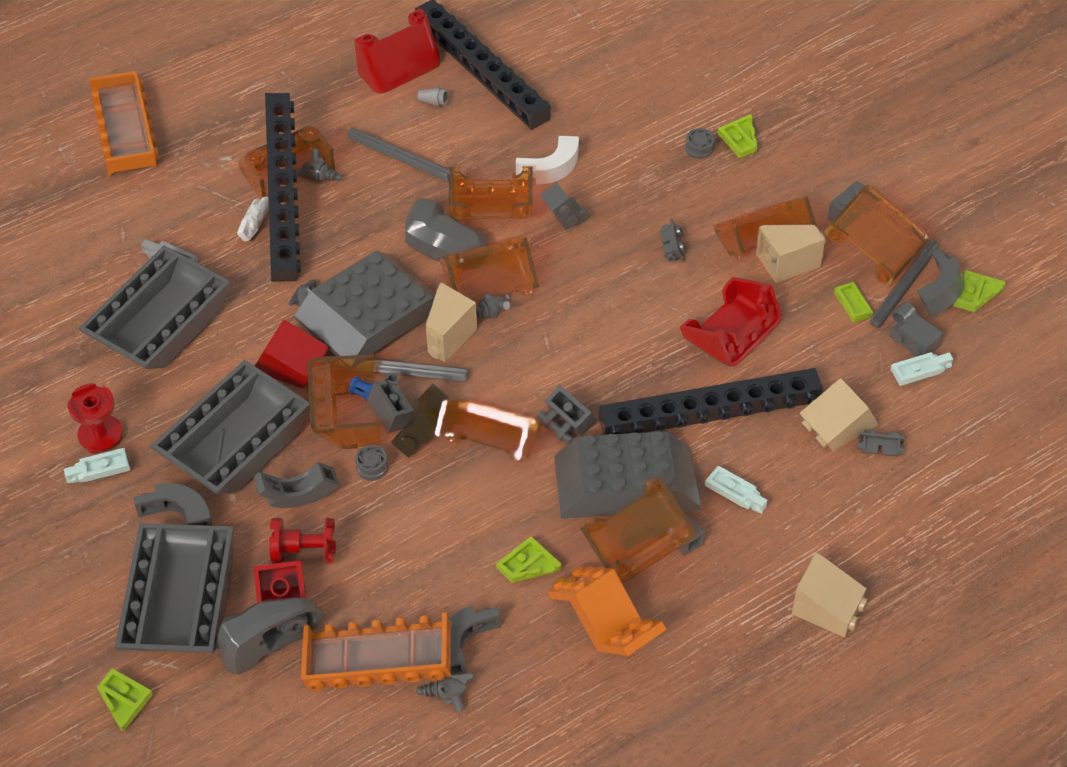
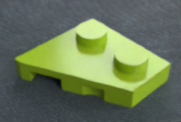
[718,114,757,159]
[953,270,1006,312]
[496,536,562,583]
[97,668,153,732]

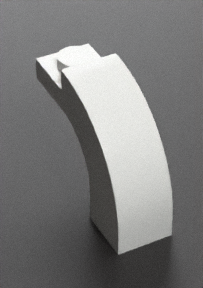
[516,136,579,185]

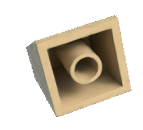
[756,225,826,284]
[426,282,477,362]
[800,378,878,451]
[792,553,868,637]

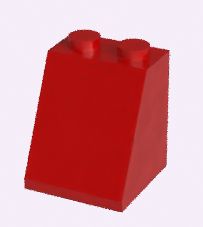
[255,319,328,388]

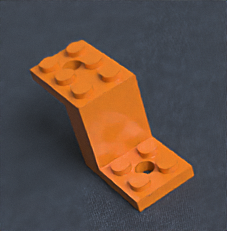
[547,565,667,656]

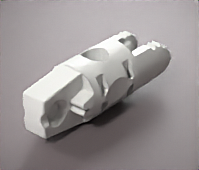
[237,196,269,242]

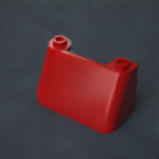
[354,8,440,94]
[680,277,781,367]

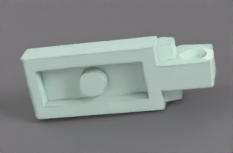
[890,352,953,386]
[64,448,130,484]
[705,466,767,514]

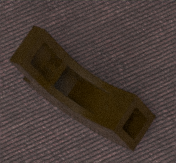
[391,383,451,458]

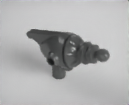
[295,149,342,181]
[288,279,317,307]
[476,293,510,318]
[416,673,475,712]

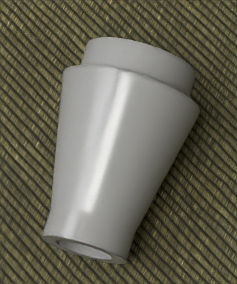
[418,87,448,107]

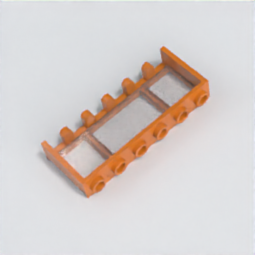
[89,71,159,177]
[301,612,452,691]

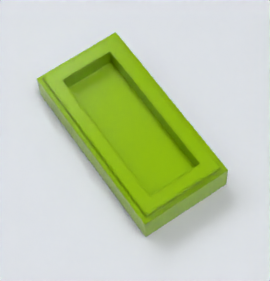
[834,282,873,323]

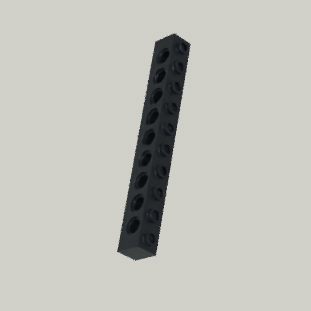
[415,0,551,130]
[265,93,301,282]
[599,368,823,435]

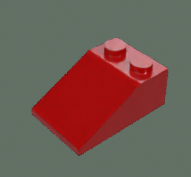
[253,560,306,602]

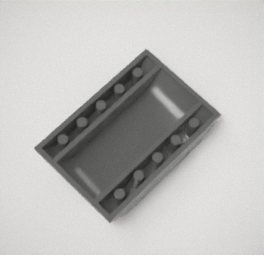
[79,245,230,369]
[294,250,436,367]
[150,360,311,495]
[554,431,701,519]
[115,523,234,653]

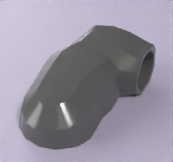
[405,198,490,270]
[217,598,322,674]

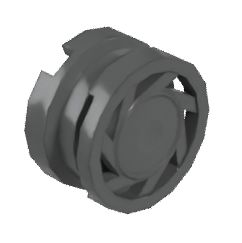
[685,128,715,159]
[355,445,388,481]

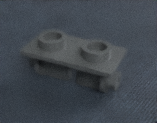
[660,218,686,262]
[857,430,906,457]

